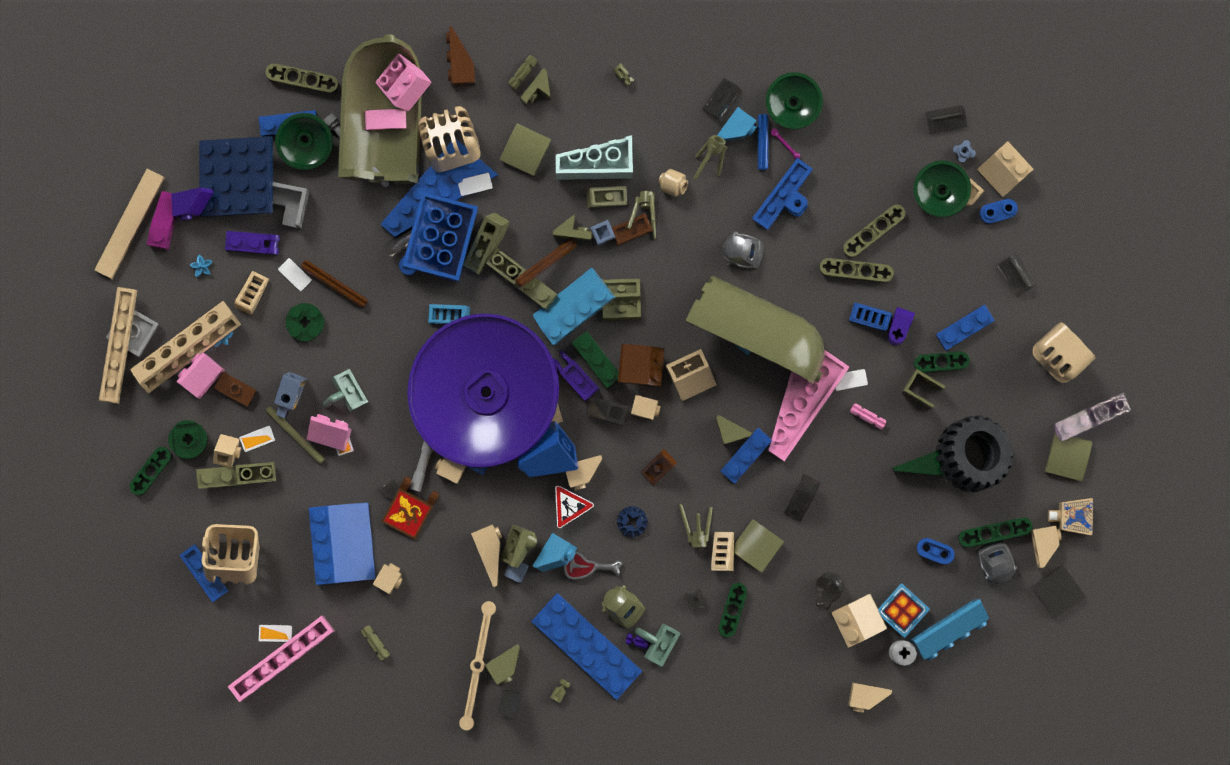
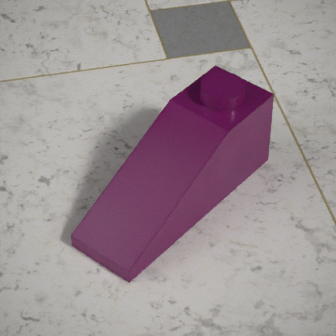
[147,191,176,251]

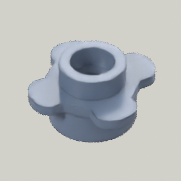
[953,140,976,163]

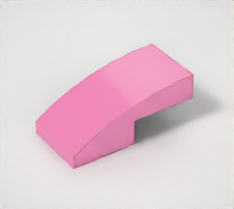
[365,109,406,130]

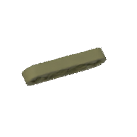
[265,64,339,94]
[843,205,905,258]
[819,258,894,283]

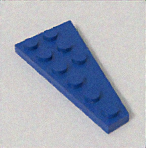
[380,139,498,238]

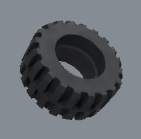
[936,415,1013,492]

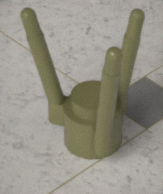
[693,135,728,180]
[627,191,656,240]
[679,504,713,547]

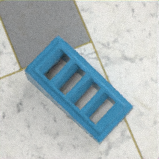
[428,304,470,324]

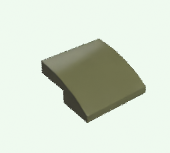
[500,123,552,176]
[603,279,641,321]
[1045,432,1092,481]
[734,519,784,573]

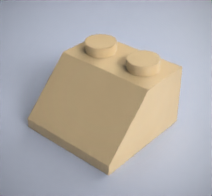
[977,141,1034,198]
[832,594,887,648]

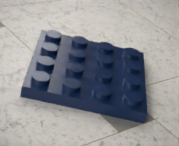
[199,136,273,217]

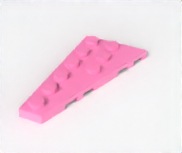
[768,350,849,461]

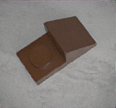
[641,449,677,486]

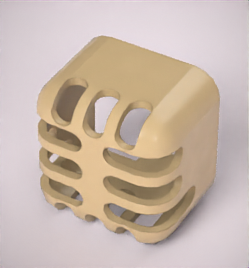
[418,106,481,172]
[1033,322,1096,383]
[202,524,260,585]

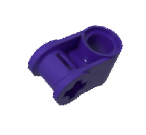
[887,307,915,346]

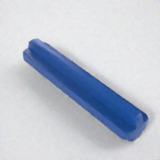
[758,114,769,171]

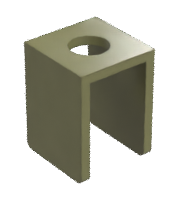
[902,369,946,409]

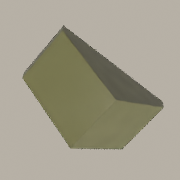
[716,415,752,445]

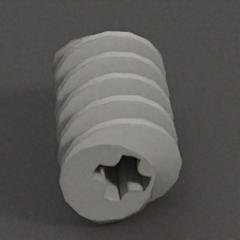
[889,640,917,666]

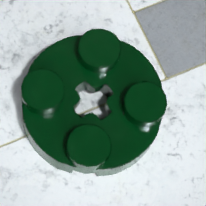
[286,303,325,342]
[168,420,208,459]

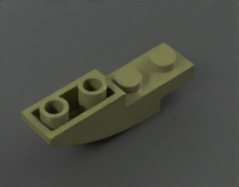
[485,248,558,310]
[196,462,276,489]

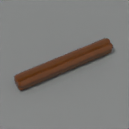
[515,238,577,288]
[301,260,368,308]

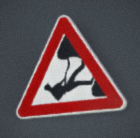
[556,486,594,528]

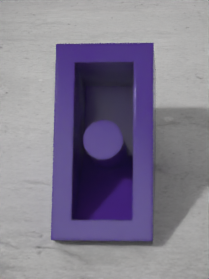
[171,187,213,221]

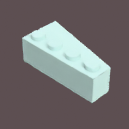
[556,135,633,180]

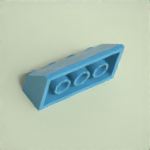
[533,268,616,345]
[910,599,989,661]

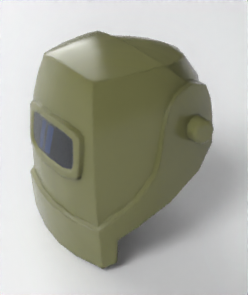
[602,585,646,629]

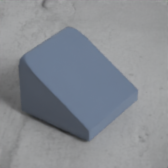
[590,220,616,246]
[504,563,529,583]

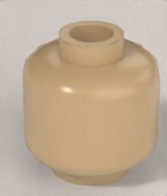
[658,169,688,197]

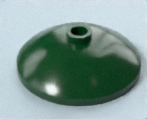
[766,72,823,130]
[275,113,333,170]
[914,160,971,217]

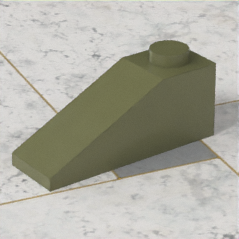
[463,212,510,275]

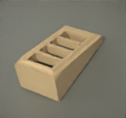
[234,271,269,315]
[711,532,734,571]

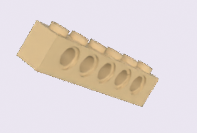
[130,301,241,394]

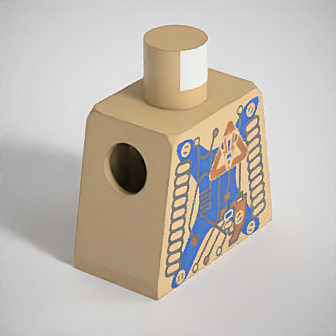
[1048,498,1093,536]

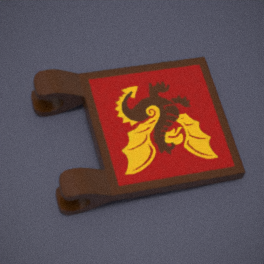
[381,476,439,539]

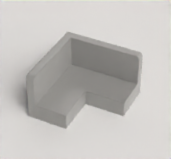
[273,182,309,229]

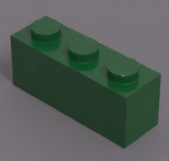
[572,331,619,390]

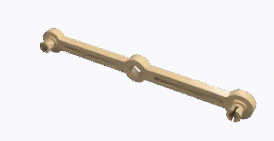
[459,601,496,730]

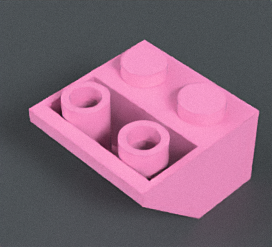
[375,54,432,111]
[177,352,225,399]
[307,414,352,451]

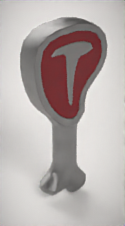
[564,552,623,580]

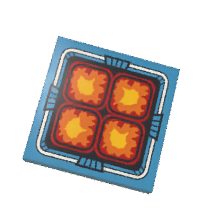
[878,583,930,638]

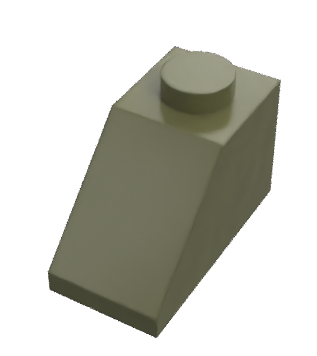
[485,644,520,685]

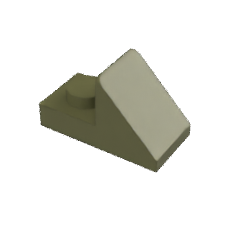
[520,68,551,106]
[553,215,592,242]

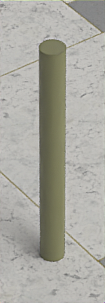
[265,406,325,464]

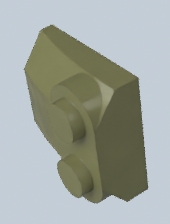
[500,524,537,568]

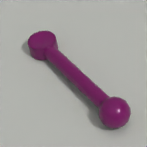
[771,129,800,160]

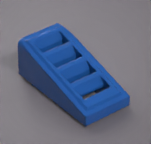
[849,303,892,332]

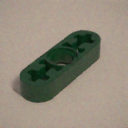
[913,352,970,373]
[130,447,172,495]
[718,583,747,637]

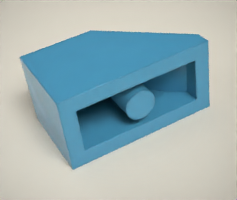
[717,107,757,142]
[533,533,577,572]

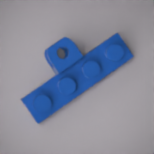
[752,158,813,231]

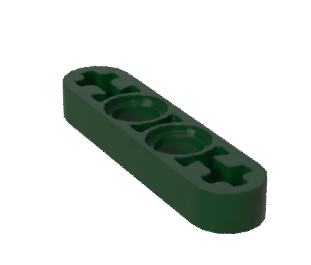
[958,518,1032,547]

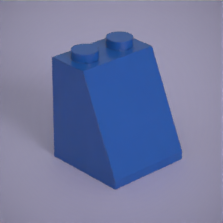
[517,421,579,477]

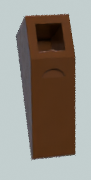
[446,26,476,86]

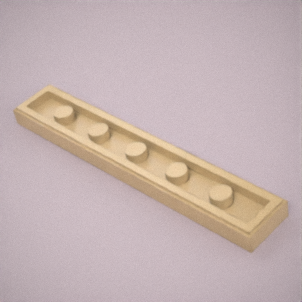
[95,169,165,279]
[99,287,138,404]

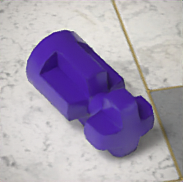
[626,634,648,649]

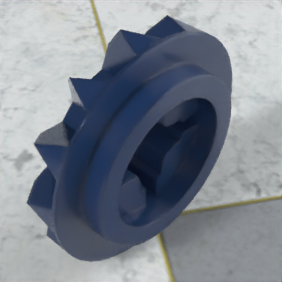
[617,506,648,537]

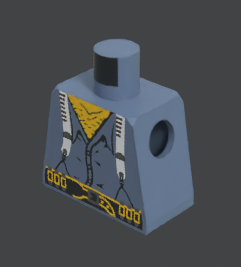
[274,372,307,418]

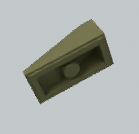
[586,186,628,208]

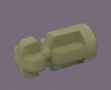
[613,63,634,86]
[550,679,570,703]

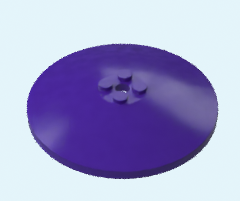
[407,314,559,468]

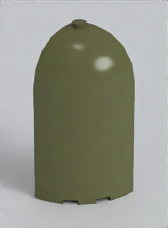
[338,34,422,184]
[685,276,825,385]

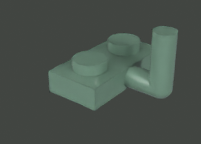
[323,369,368,412]
[635,623,681,667]

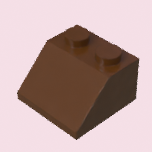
[618,344,665,387]

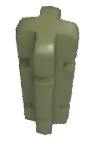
[508,55,537,89]
[361,625,390,661]

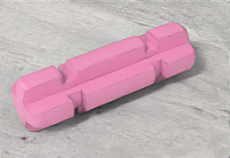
[850,404,886,429]

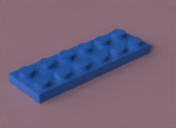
[531,593,642,700]

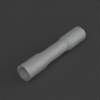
[409,441,433,492]

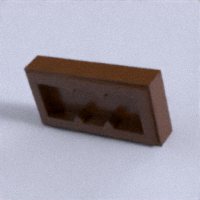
[611,213,653,246]
[214,372,258,407]

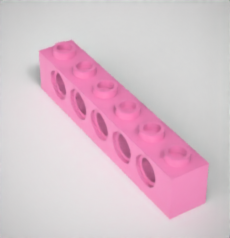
[228,616,335,702]

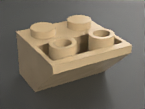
[666,349,716,401]

